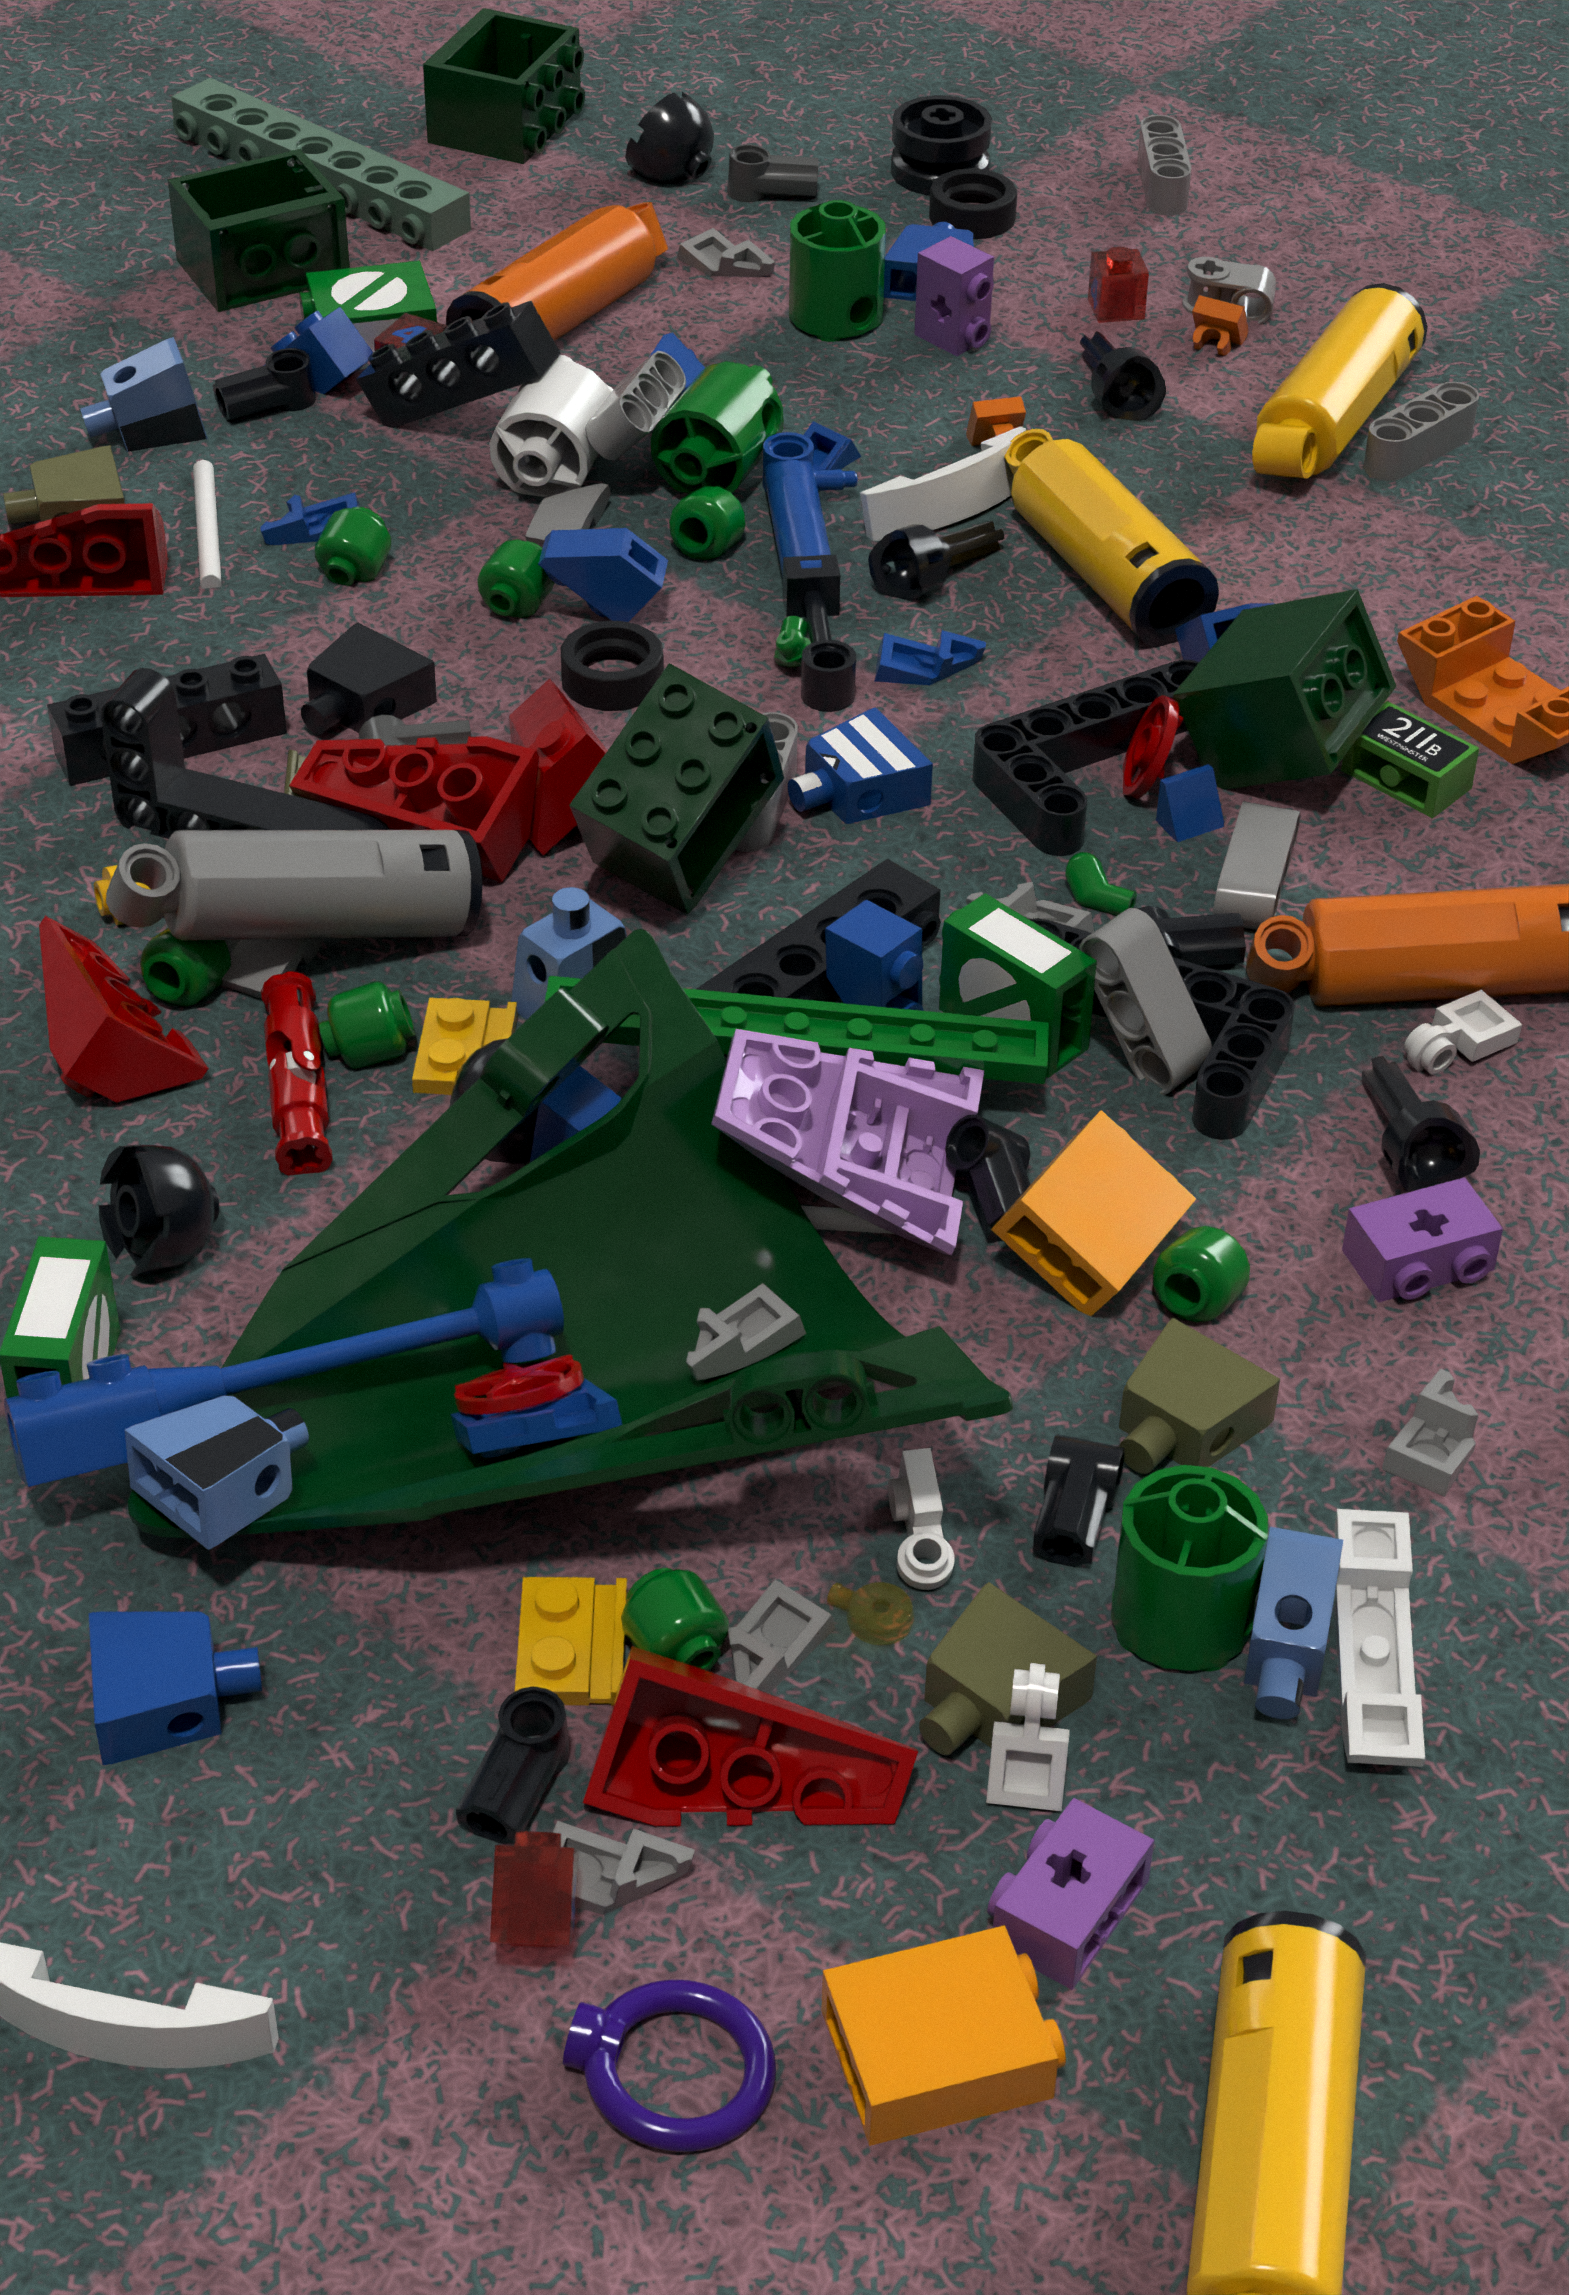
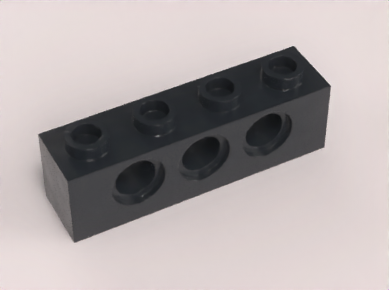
[356,301,561,428]
[47,653,287,786]

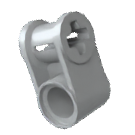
[1182,257,1276,324]

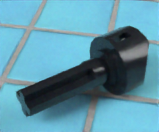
[1080,331,1166,421]
[868,521,1005,600]
[1362,1056,1480,1192]

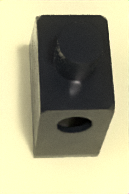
[301,622,437,734]

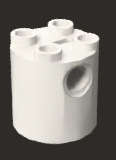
[490,355,613,497]

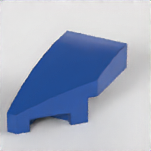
[260,492,361,545]
[874,630,986,685]

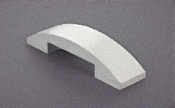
[860,426,1026,541]
[1334,1509,1425,1767]
[0,1942,279,2068]

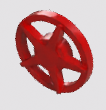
[1123,695,1183,799]
[454,1354,584,1415]

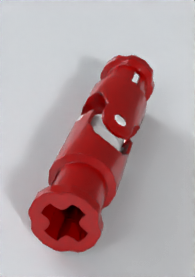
[261,971,333,1176]

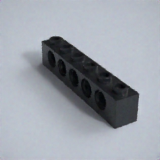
[639,859,941,1061]

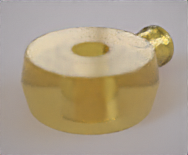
[827,1582,915,1646]

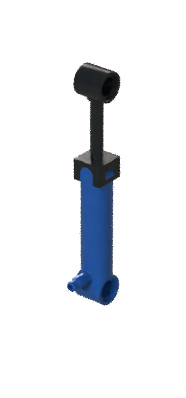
[762,432,858,712]

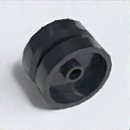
[891,95,992,196]

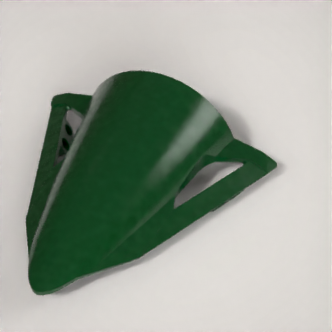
[128,929,1013,1539]

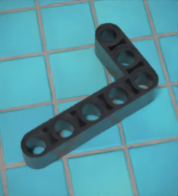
[972,660,1199,856]
[101,668,390,839]
[1029,918,1295,1140]

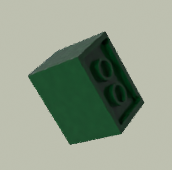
[423,8,585,164]
[168,149,350,312]
[1173,589,1397,790]
[569,663,785,914]

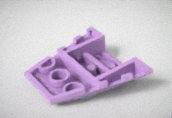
[711,1029,984,1255]

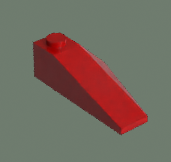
[0,503,168,597]
[509,678,608,855]
[289,736,539,882]
[39,915,209,1103]
[583,1646,918,1826]

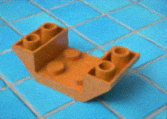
[1397,595,1569,764]

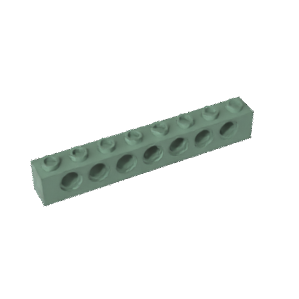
[171,78,471,251]

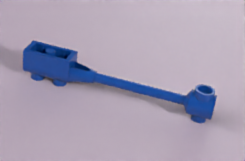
[4,1258,564,1487]

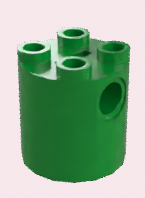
[789,200,886,342]
[650,361,784,494]
[1111,1465,1268,1672]

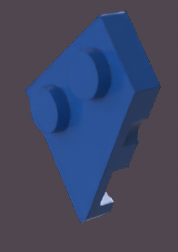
[451,1378,622,1458]

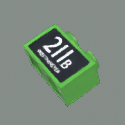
[1341,701,1479,819]

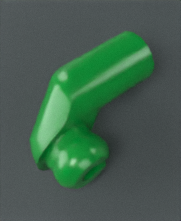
[774,616,811,668]
[1065,852,1137,916]

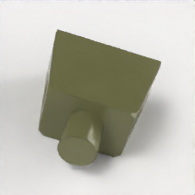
[3,445,125,525]
[1119,1318,1280,1474]
[919,1582,1097,1755]

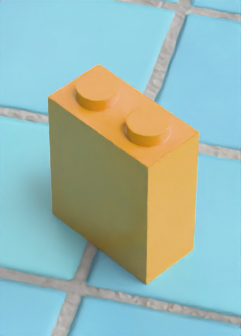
[991,1110,1196,1316]
[821,1925,1066,2146]

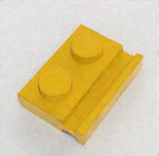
[412,998,518,1095]
[515,1577,627,1706]

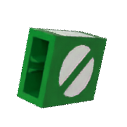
[299,260,438,352]
[939,893,1097,1078]
[0,1236,121,1398]

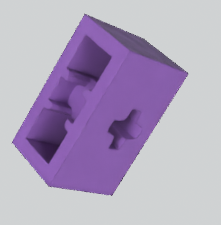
[914,236,994,356]
[1342,1177,1503,1303]
[987,1798,1154,1990]

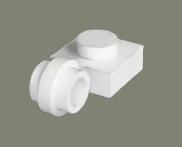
[1404,990,1523,1075]
[888,1448,954,1590]
[986,1663,1069,1811]

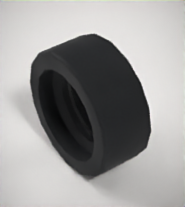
[929,168,1018,239]
[560,621,664,711]

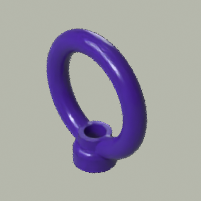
[562,1980,776,2152]

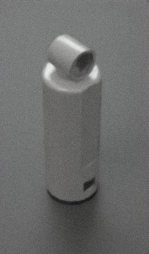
[106,830,482,941]

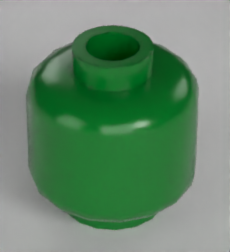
[669,486,746,560]
[315,507,392,586]
[477,539,555,618]
[140,928,231,1007]
[319,981,416,1069]
[1153,1226,1250,1323]
[621,1568,729,1671]

